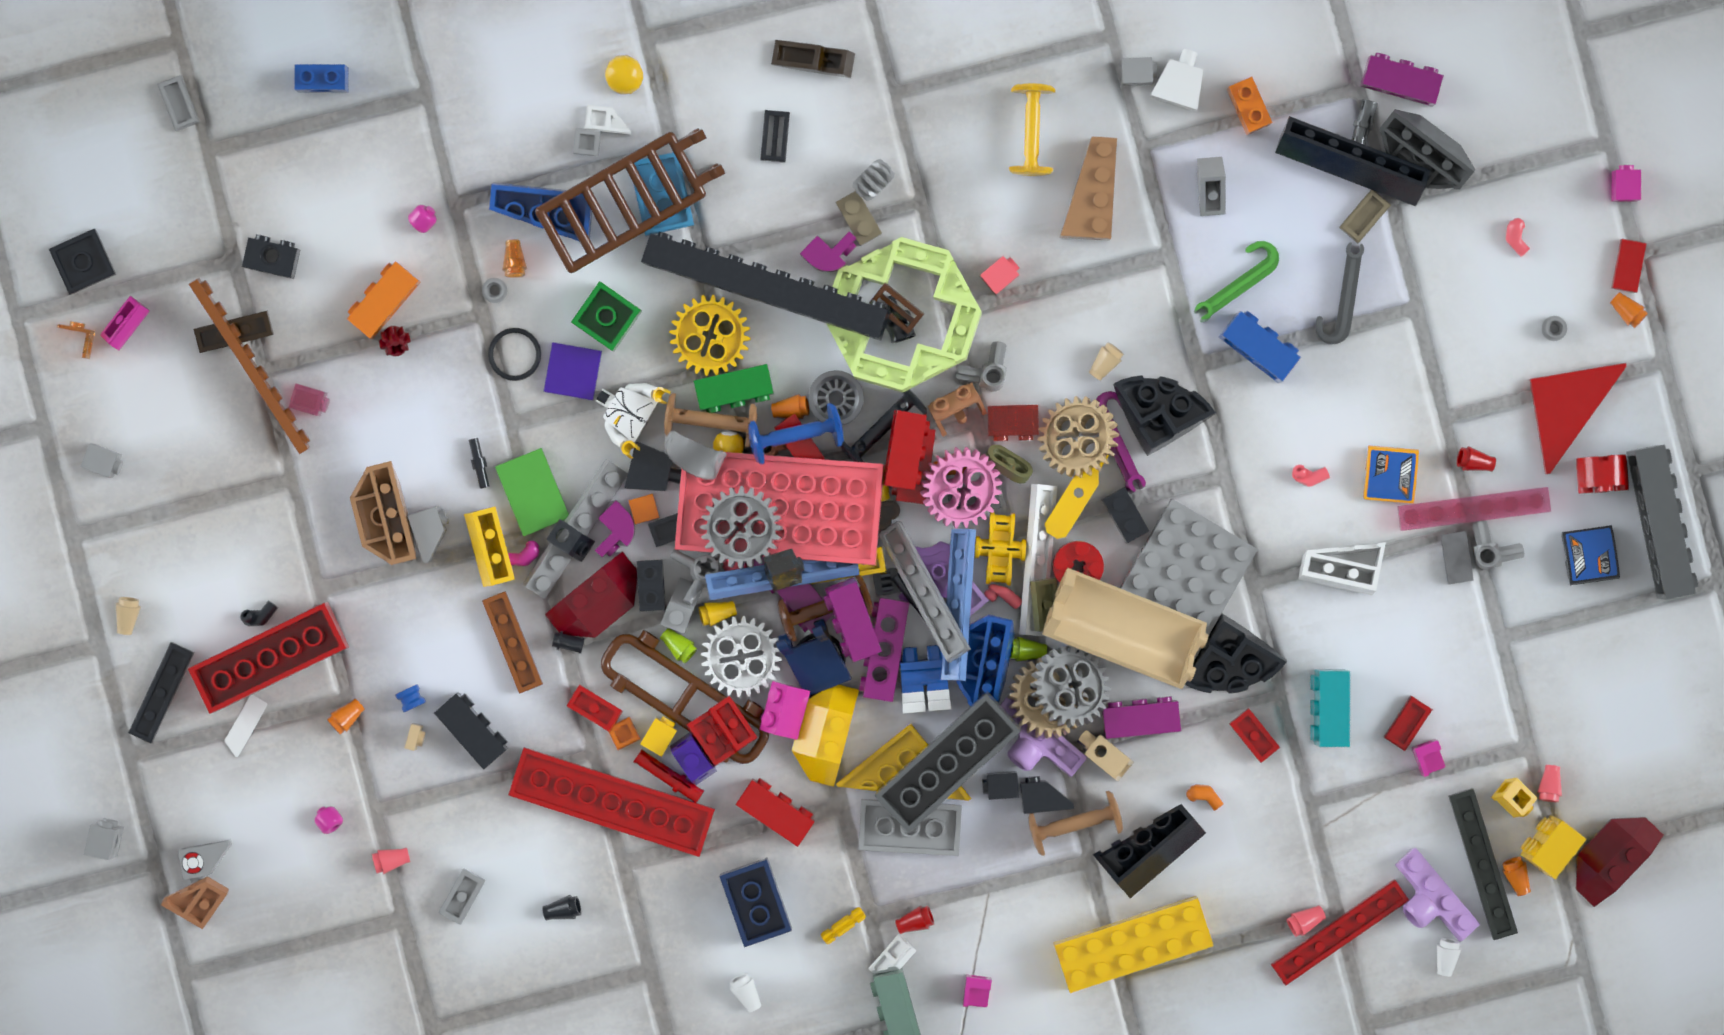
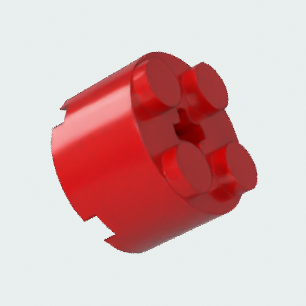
[1576,455,1629,494]
[1052,541,1104,584]

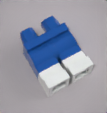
[900,645,951,713]

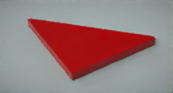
[1529,363,1627,474]

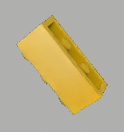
[464,506,515,587]

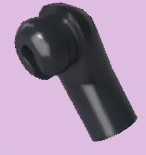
[240,600,278,626]

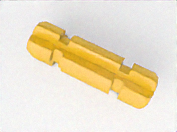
[821,907,866,945]

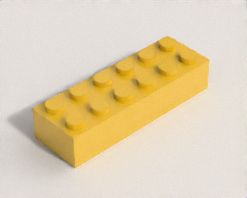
[1053,896,1214,993]

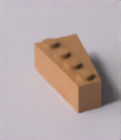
[1059,136,1117,241]

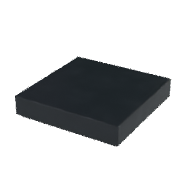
[49,228,116,295]

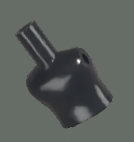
[886,295,916,343]

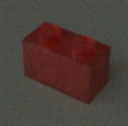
[987,405,1039,441]

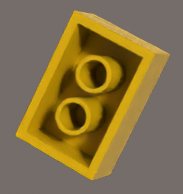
[1520,815,1586,879]

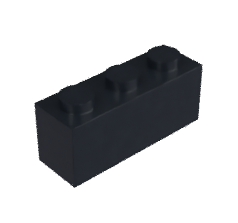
[434,692,508,770]

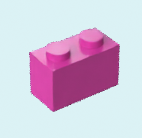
[759,681,810,740]

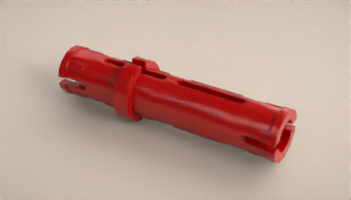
[633,749,705,803]

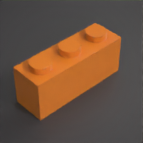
[347,261,421,340]

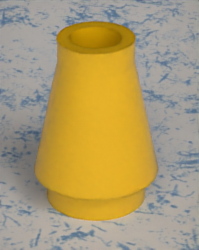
[698,601,737,627]

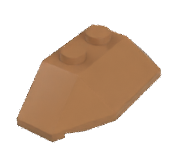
[350,461,416,565]

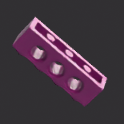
[859,597,909,702]

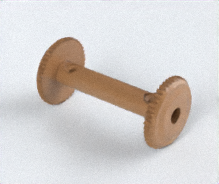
[664,393,757,447]
[1028,791,1123,856]

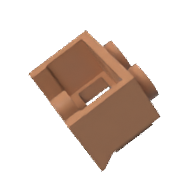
[927,383,987,437]

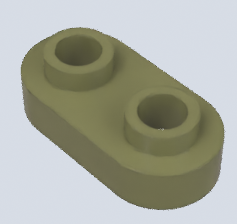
[986,445,1033,484]

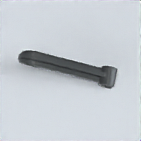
[1316,242,1364,344]

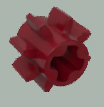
[378,326,411,356]

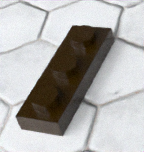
[193,310,274,353]

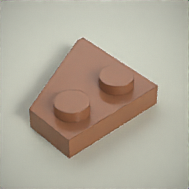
[161,876,229,929]

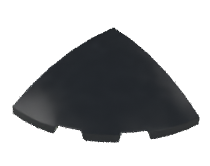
[1113,375,1216,456]
[1185,613,1287,694]

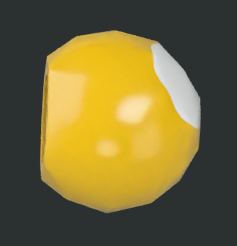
[713,430,744,453]

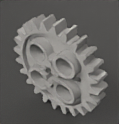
[700,486,783,569]
[1030,646,1111,728]

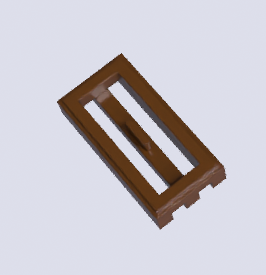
[869,282,924,334]

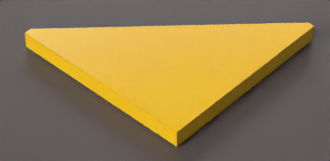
[836,723,972,801]

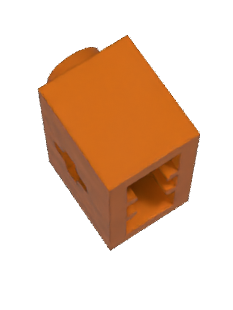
[1226,77,1272,135]

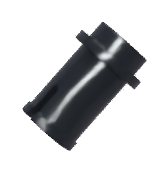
[552,631,585,654]

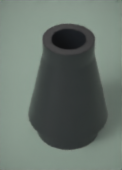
[542,895,581,921]

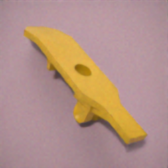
[1045,455,1109,539]

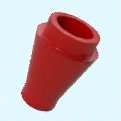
[1457,446,1496,472]
[895,906,934,934]

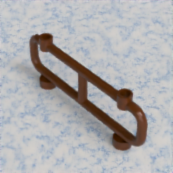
[601,630,769,764]

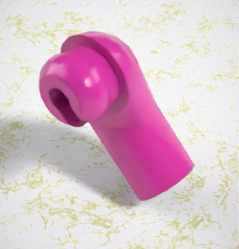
[508,541,540,566]

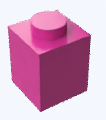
[1612,165,1641,202]

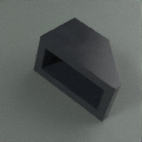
[1020,776,1074,814]

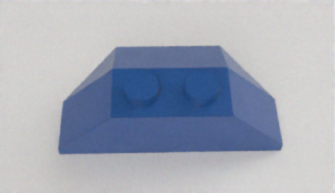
[956,614,1014,706]

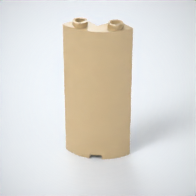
[1042,568,1208,689]

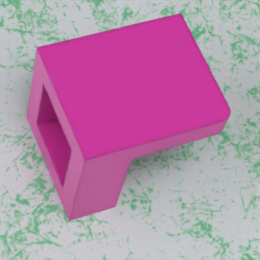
[1412,739,1445,777]
[963,974,992,1007]

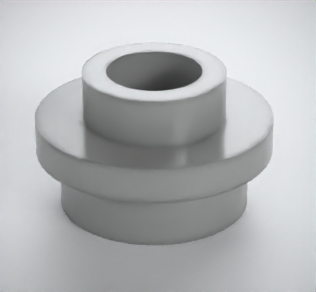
[482,278,507,303]
[1542,316,1567,341]

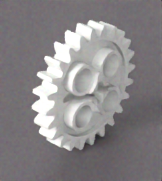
[701,616,782,697]

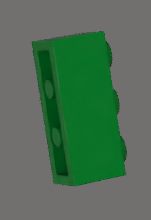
[694,364,774,413]

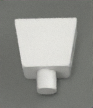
[1150,49,1203,112]

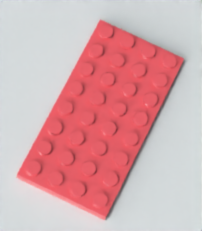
[675,452,884,565]

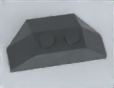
[1379,109,1476,189]

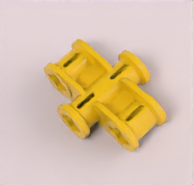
[975,512,1026,586]

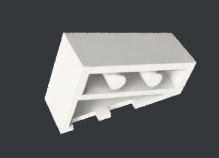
[1298,542,1386,595]

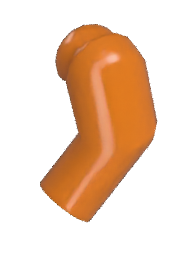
[1186,784,1224,811]

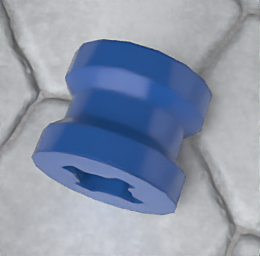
[395,684,426,713]

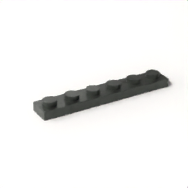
[1449,788,1518,940]

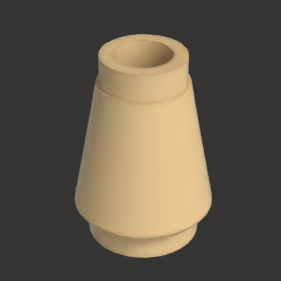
[1089,342,1124,381]
[116,597,141,635]

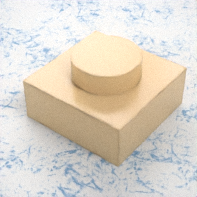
[405,723,426,751]

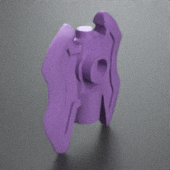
[892,541,950,602]

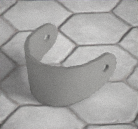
[664,431,727,480]

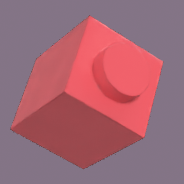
[980,256,1020,295]

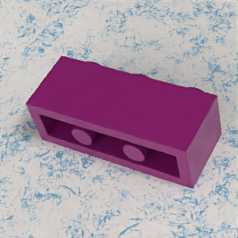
[1360,53,1444,107]
[823,578,882,662]
[1102,696,1181,739]

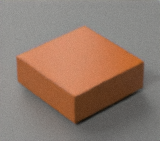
[628,494,660,525]
[609,717,641,750]

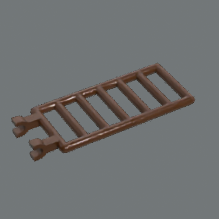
[535,128,725,273]

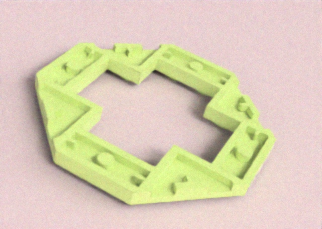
[826,237,982,393]

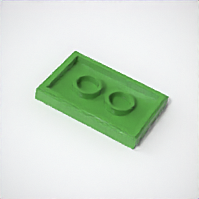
[495,448,569,536]

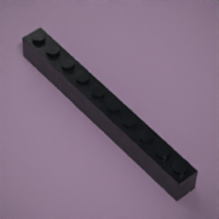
[641,231,891,341]

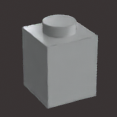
[1121,57,1157,86]
[81,443,123,478]

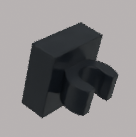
[873,567,901,596]

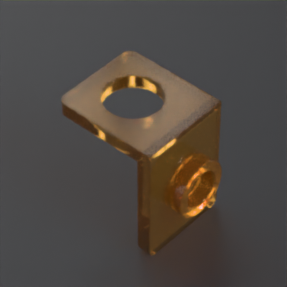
[57,321,95,359]

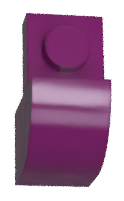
[800,231,857,272]
[595,500,635,557]

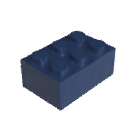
[719,857,792,948]

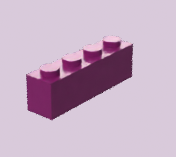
[753,557,834,633]

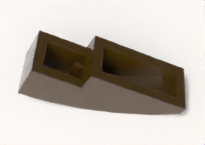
[771,40,855,78]

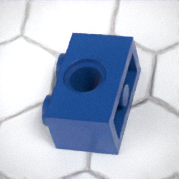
[295,64,349,93]

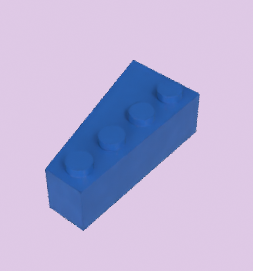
[489,183,594,242]

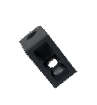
[625,441,681,491]

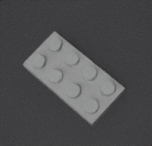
[858,799,962,856]

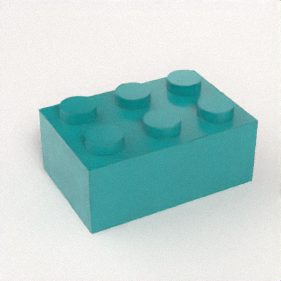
[1310,669,1350,747]

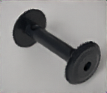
[840,389,927,463]

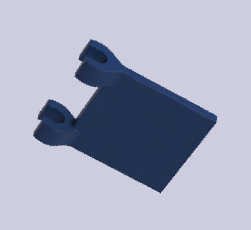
[776,619,852,696]

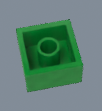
[571,281,642,352]

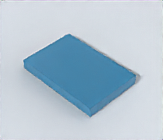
[633,153,694,236]

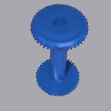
[748,403,844,464]

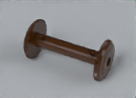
[777,575,873,642]

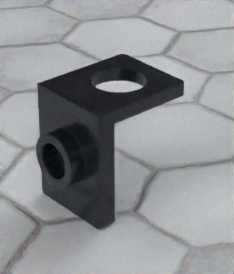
[546,519,595,562]

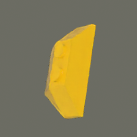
[791,684,859,787]

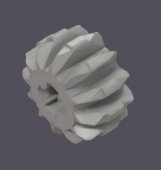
[852,159,895,201]

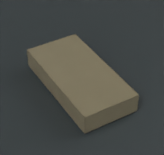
[1339,190,1391,244]

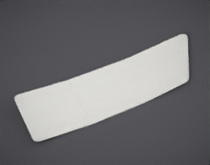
[225,695,267,757]

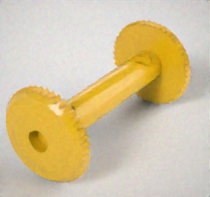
[1009,83,1055,176]

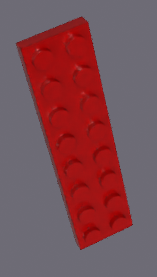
[508,747,715,857]

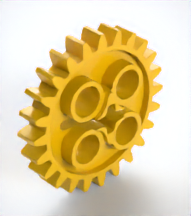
[669,295,751,376]

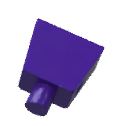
[670,732,717,785]

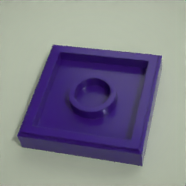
[544,342,602,401]

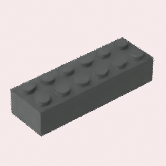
[1626,445,1698,600]
[875,691,1021,833]

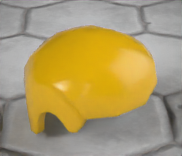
[605,55,643,95]

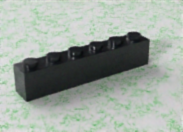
[1275,116,1430,207]

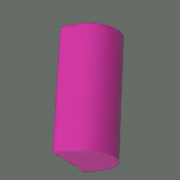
[100,296,150,351]

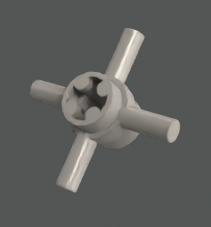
[670,549,721,605]

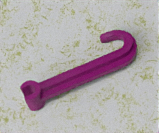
[1096,391,1146,494]

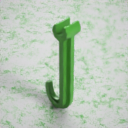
[1194,241,1279,322]

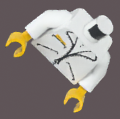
[595,383,671,459]

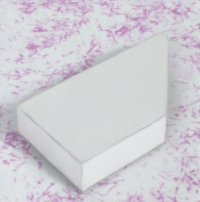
[584,104,631,135]
[868,934,916,974]

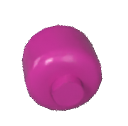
[408,205,437,233]
[314,806,343,834]

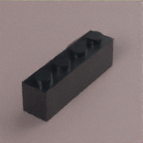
[1092,804,1206,899]

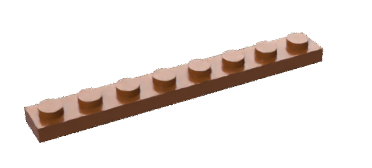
[189,278,310,454]

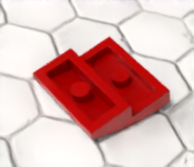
[686,696,758,767]

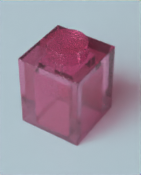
[289,383,330,417]

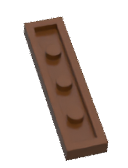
[482,591,543,694]

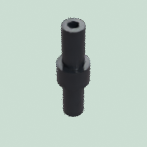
[469,438,490,489]

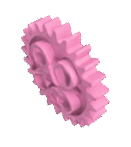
[920,447,1002,528]

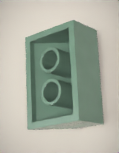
[870,968,921,1035]

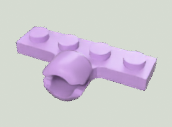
[1000,693,1088,777]
[1395,848,1480,941]

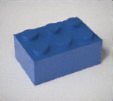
[1219,311,1301,383]

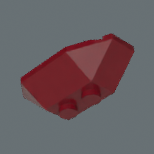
[545,551,637,638]
[1575,817,1664,907]

